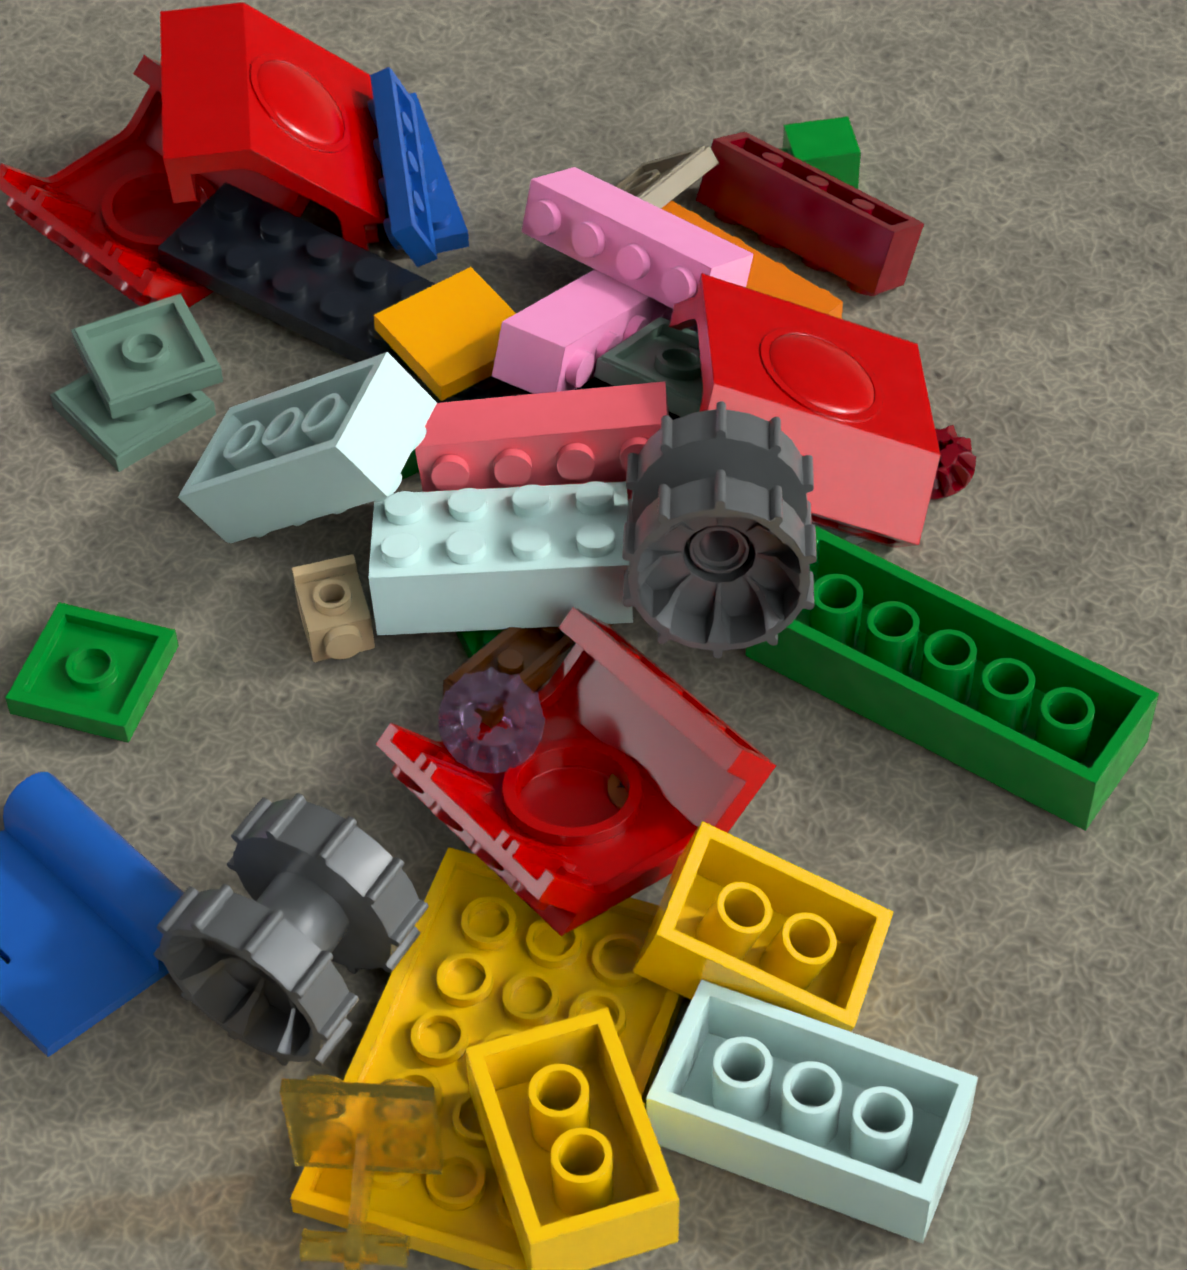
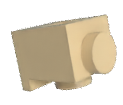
[292,554,375,662]

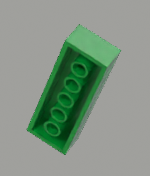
[745,526,1159,831]

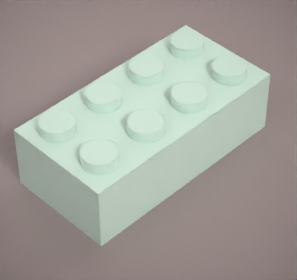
[178,352,437,543]
[368,481,633,635]
[646,979,978,1243]

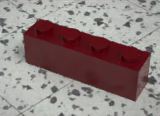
[696,132,924,296]

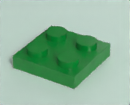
[5,602,179,743]

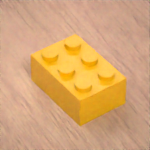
[632,821,894,1032]
[465,1007,679,1270]

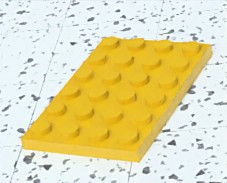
[290,847,684,1270]

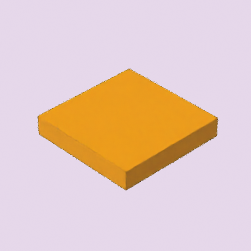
[374,267,516,401]

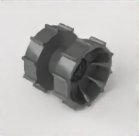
[622,401,817,659]
[153,793,429,1066]

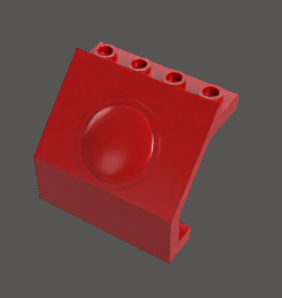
[160,2,386,251]
[0,55,310,308]
[669,273,940,548]
[376,607,776,936]

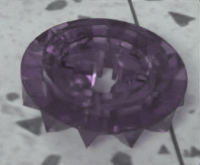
[438,667,545,773]

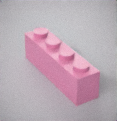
[521,167,754,309]
[492,269,673,394]

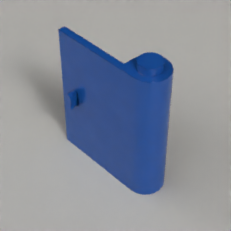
[0,772,184,1057]

